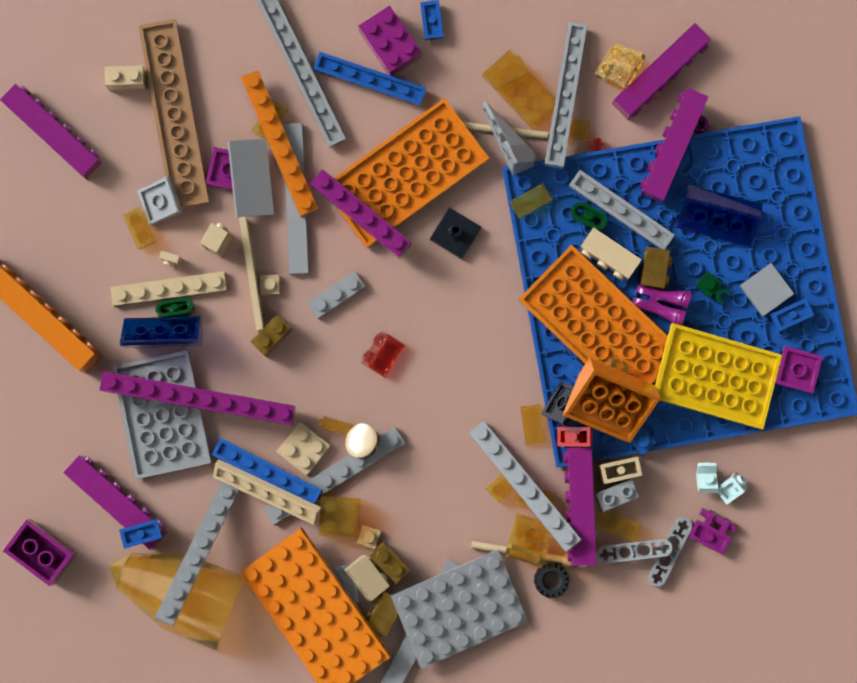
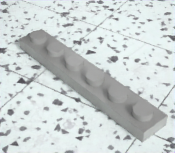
[568,170,674,249]

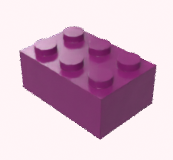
[358,5,421,76]
[3,519,77,586]

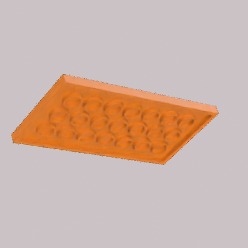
[334,98,489,249]
[518,245,668,384]
[240,527,392,683]

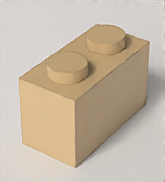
[105,65,147,91]
[200,223,232,258]
[598,457,642,484]
[344,555,389,601]

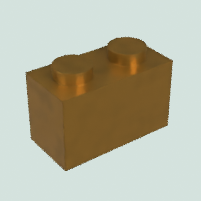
[639,247,672,290]
[250,314,293,357]
[369,542,410,584]
[366,591,398,637]

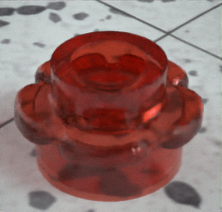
[586,138,605,152]

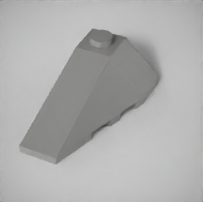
[482,101,536,175]

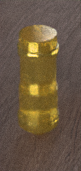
[318,416,355,435]

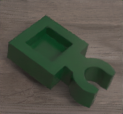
[695,271,731,305]

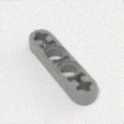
[648,517,692,587]
[597,539,672,564]

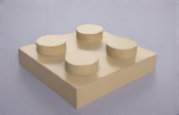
[276,422,330,476]

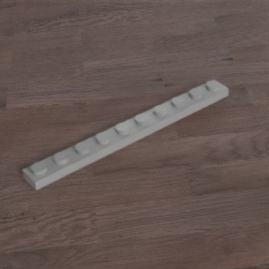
[257,0,346,148]

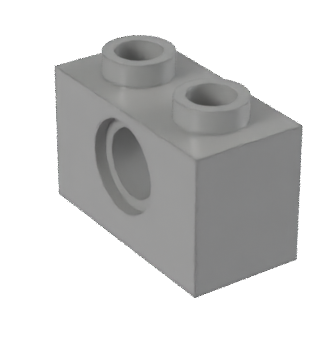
[594,479,639,512]

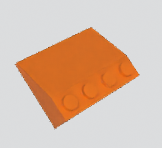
[563,358,661,443]

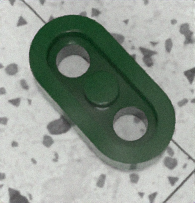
[571,202,607,231]
[155,298,195,321]

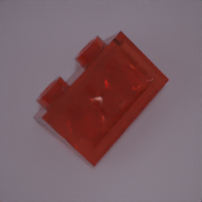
[361,331,405,378]

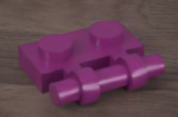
[688,508,737,555]

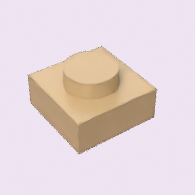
[159,251,182,267]
[260,275,280,295]
[357,525,381,549]

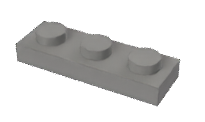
[307,271,365,319]

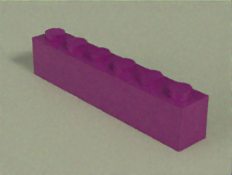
[612,23,711,120]
[0,83,101,179]
[639,88,709,203]
[310,169,412,260]
[563,447,596,566]
[63,455,168,550]

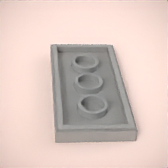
[228,139,274,218]

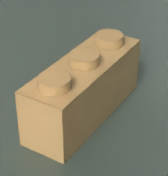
[579,227,642,281]

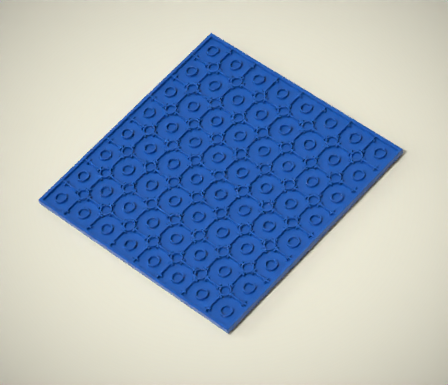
[502,116,857,468]

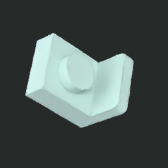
[696,462,719,493]
[718,472,748,504]

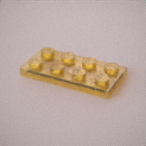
[482,50,556,130]

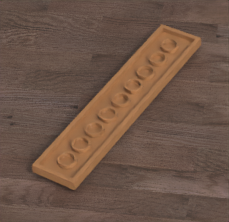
[139,19,210,208]

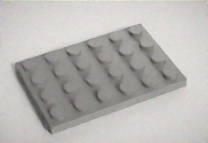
[112,350,212,480]
[391,549,528,669]

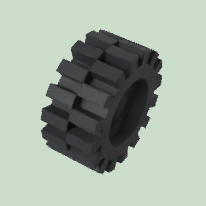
[534,562,570,598]

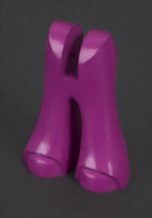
[633,286,692,326]

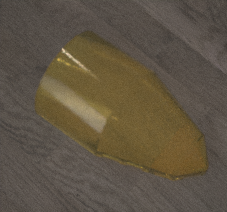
[110,553,247,651]

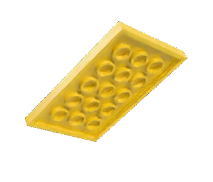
[655,323,782,430]

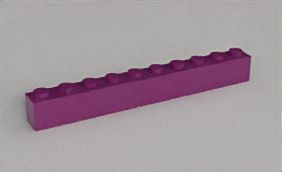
[99,371,296,426]

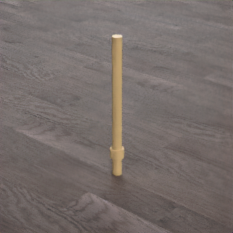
[463,122,549,140]
[471,541,586,567]

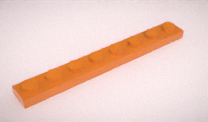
[241,70,318,217]

